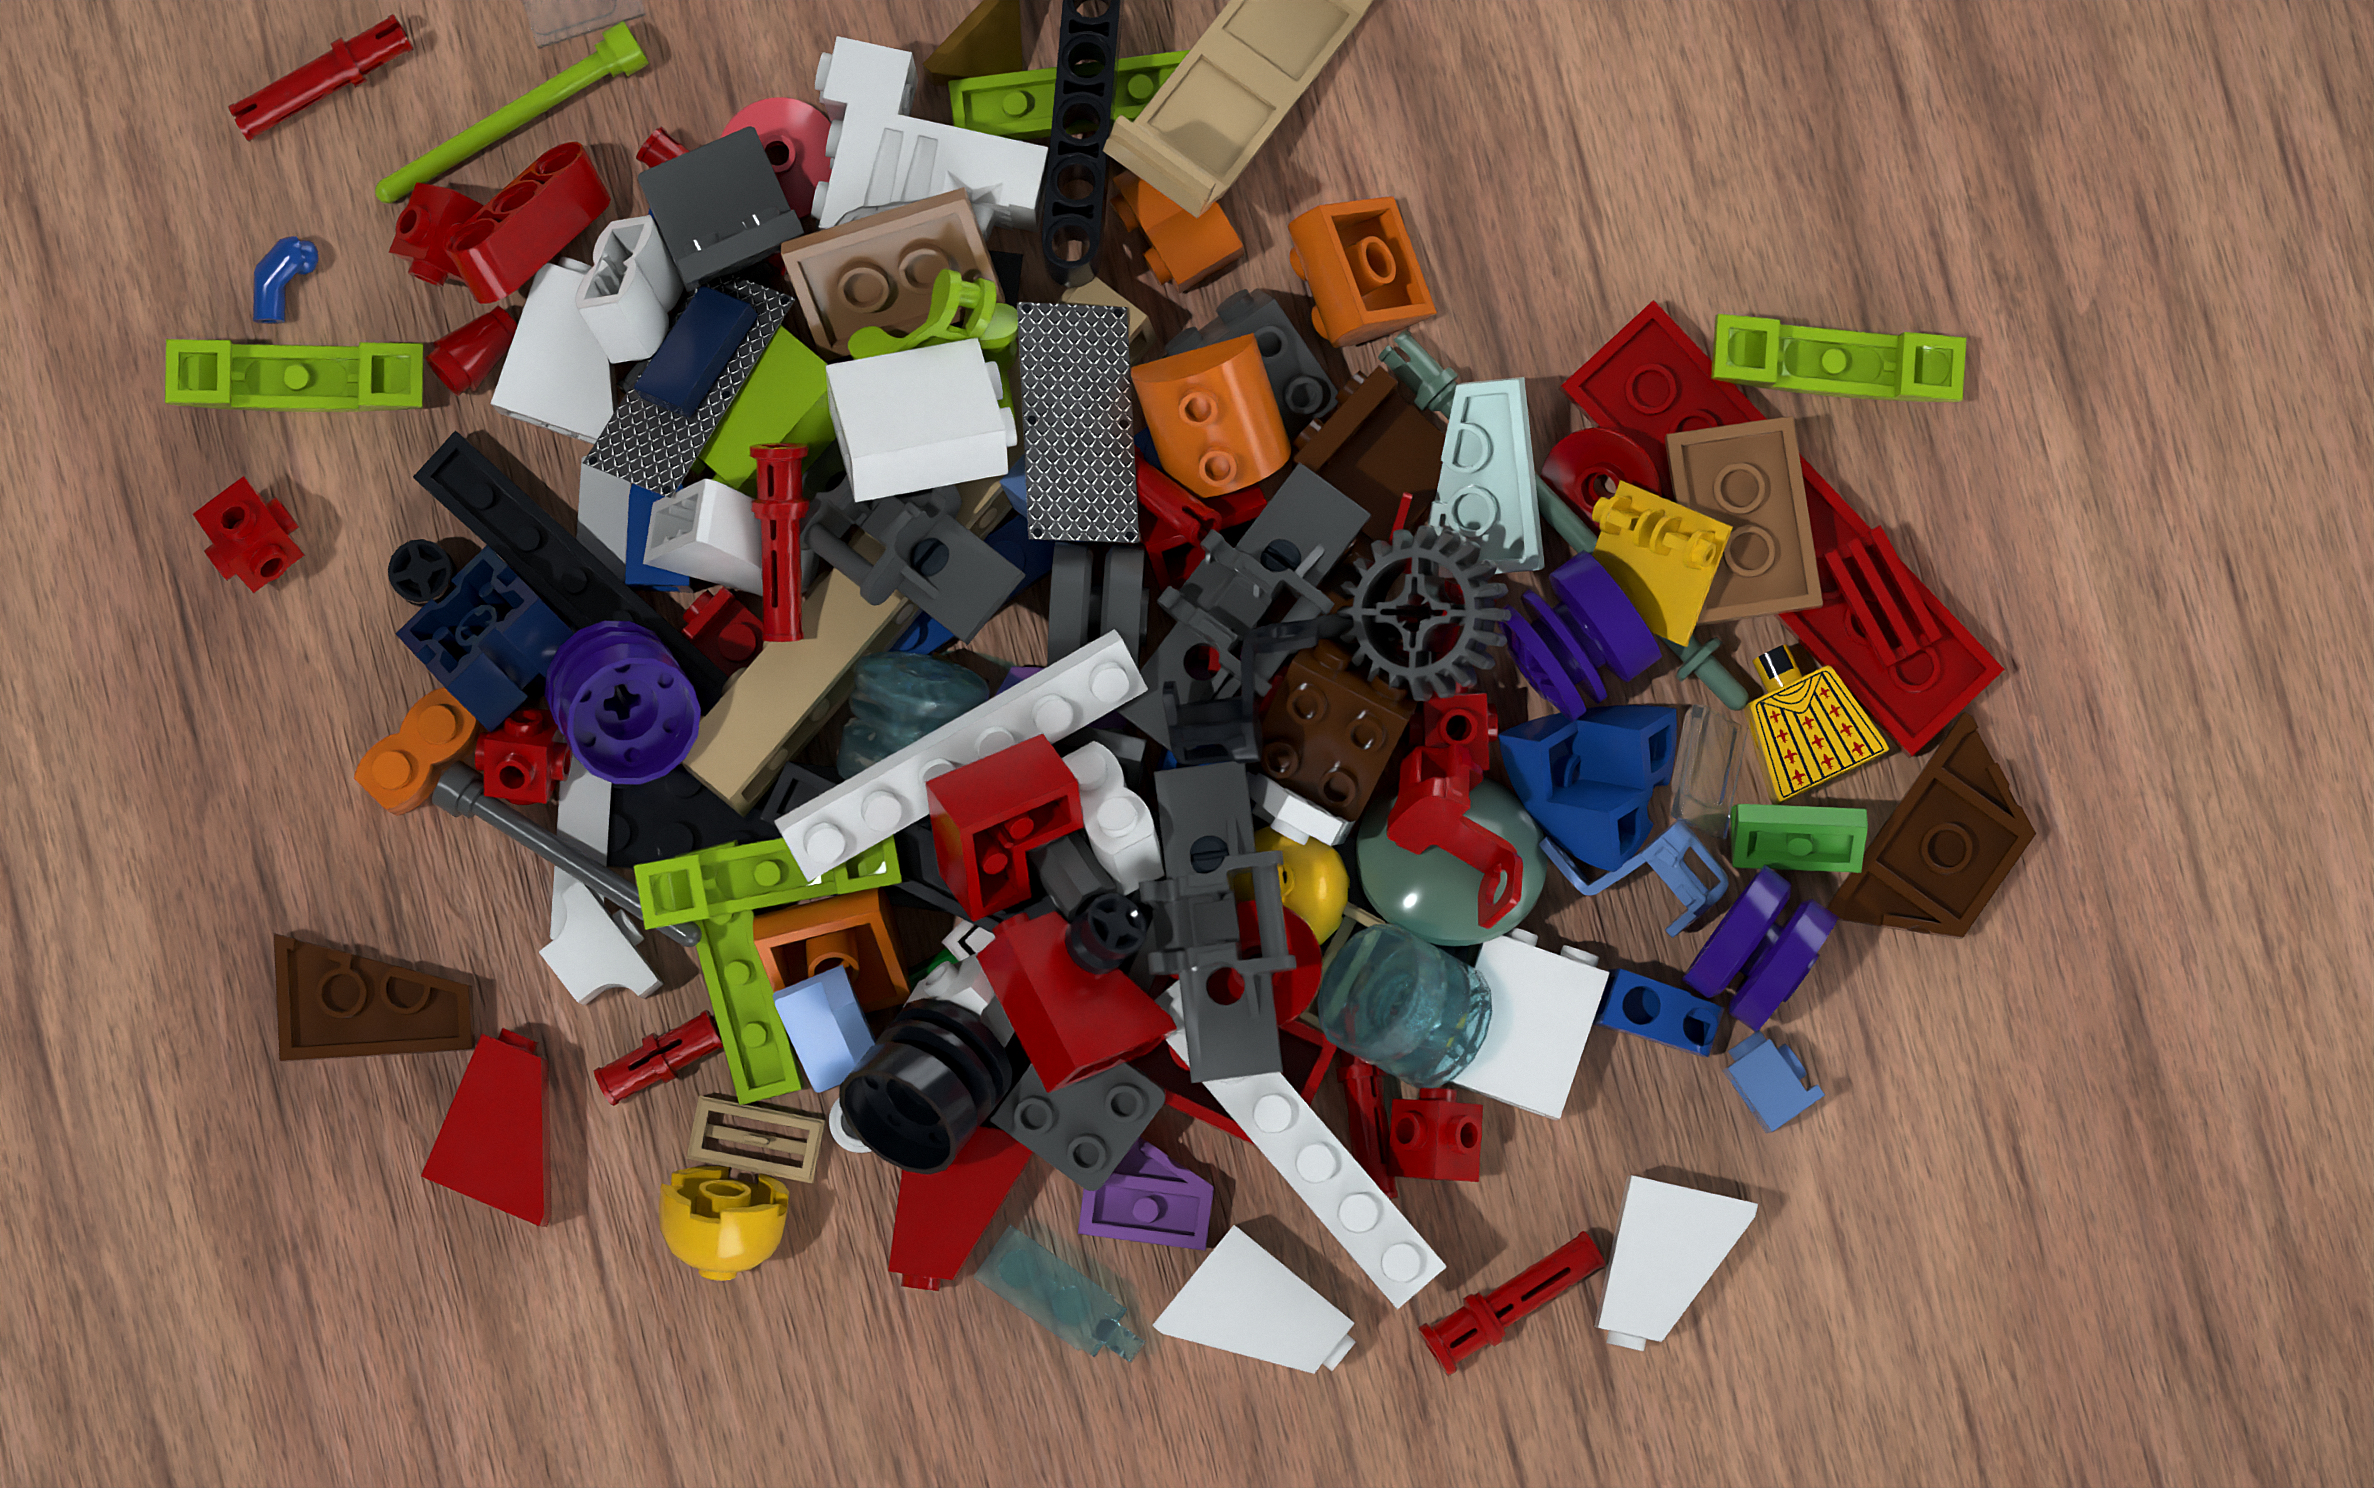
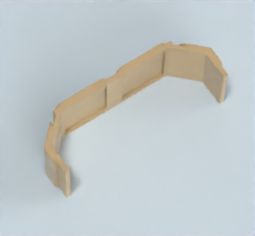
[1103,0,1374,219]

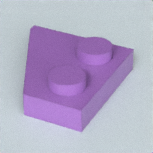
[1078,1136,1214,1251]

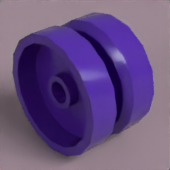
[1682,865,1839,1032]

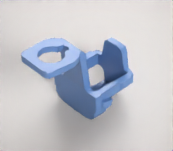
[1538,817,1729,938]

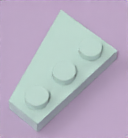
[1427,377,1545,578]

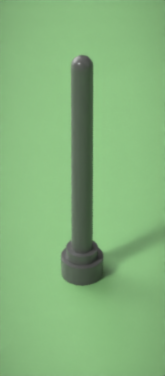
[432,760,702,947]

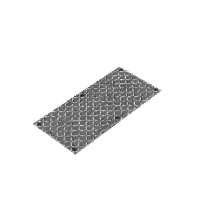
[583,274,796,498]
[1017,302,1139,543]

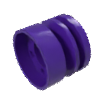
[1496,550,1662,723]
[545,621,701,784]

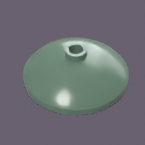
[1355,775,1548,946]

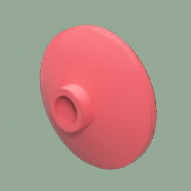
[720,97,832,220]

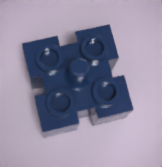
[395,545,575,733]

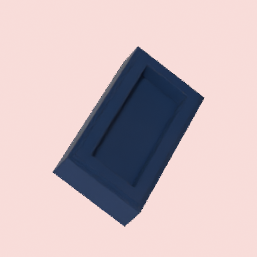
[633,285,758,419]

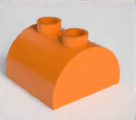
[1287,196,1437,348]
[1130,333,1292,498]
[753,887,912,1013]

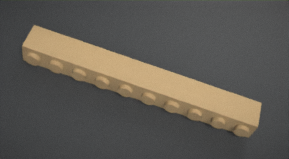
[681,276,1158,817]

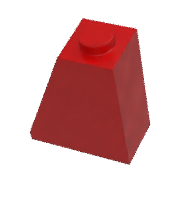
[976,911,1178,1093]
[420,1028,552,1227]
[888,1126,1035,1291]

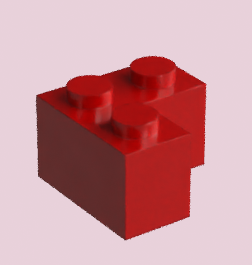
[925,733,1084,922]

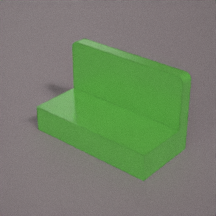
[1730,804,1868,873]

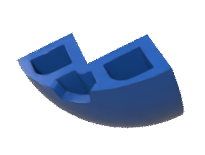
[1498,705,1677,872]

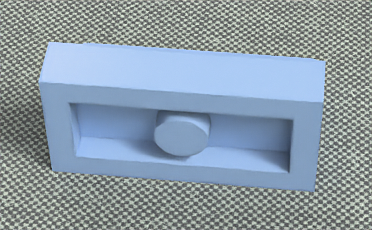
[772,964,877,1093]

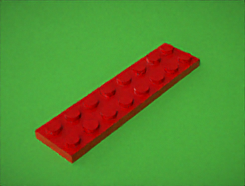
[1560,300,2005,758]

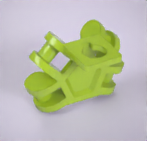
[848,268,1019,420]

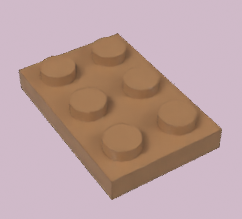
[781,187,1005,362]
[1664,416,1823,626]

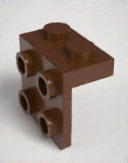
[1292,365,1446,543]
[1246,639,1419,822]

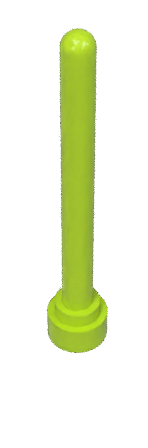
[375,20,650,204]

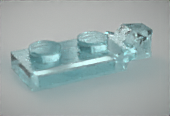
[973,1224,1146,1363]

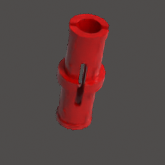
[594,1010,723,1106]

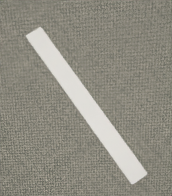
[550,456,631,940]

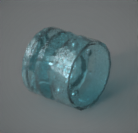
[836,651,990,780]
[1318,924,1492,1088]

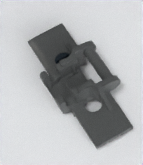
[800,437,1025,645]
[1114,462,1372,753]
[1139,761,1297,1083]

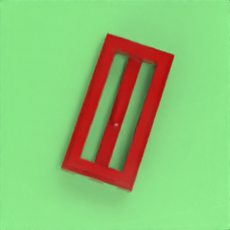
[1822,525,1942,669]

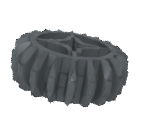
[1336,526,1512,701]

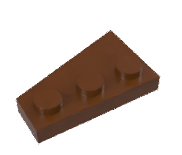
[274,933,475,1062]

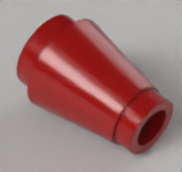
[425,305,518,396]

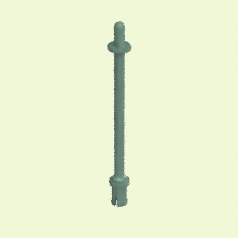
[1378,329,1749,711]

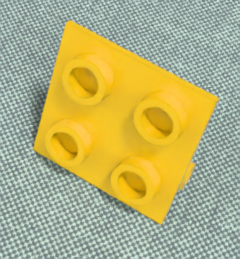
[1592,480,1733,647]

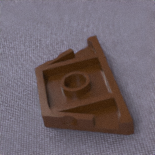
[1825,712,2036,939]

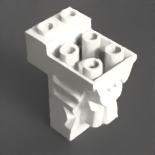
[811,36,1049,243]

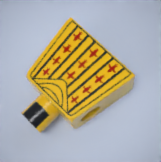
[1744,644,1889,805]

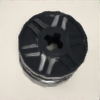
[839,998,1013,1175]

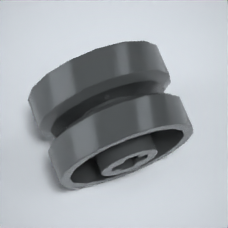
[1047,541,1150,671]

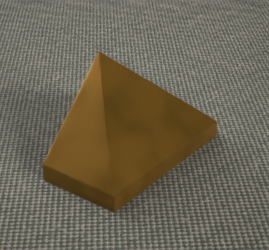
[922,0,1023,86]

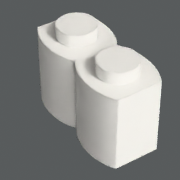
[576,215,684,364]
[1062,741,1165,896]

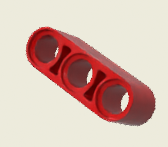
[445,142,611,304]

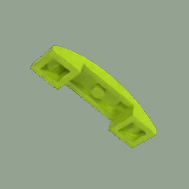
[1711,314,1966,402]
[165,339,424,412]
[634,834,902,930]

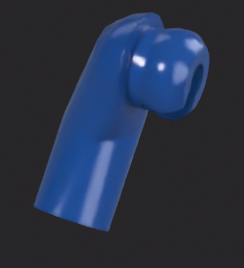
[253,236,319,324]

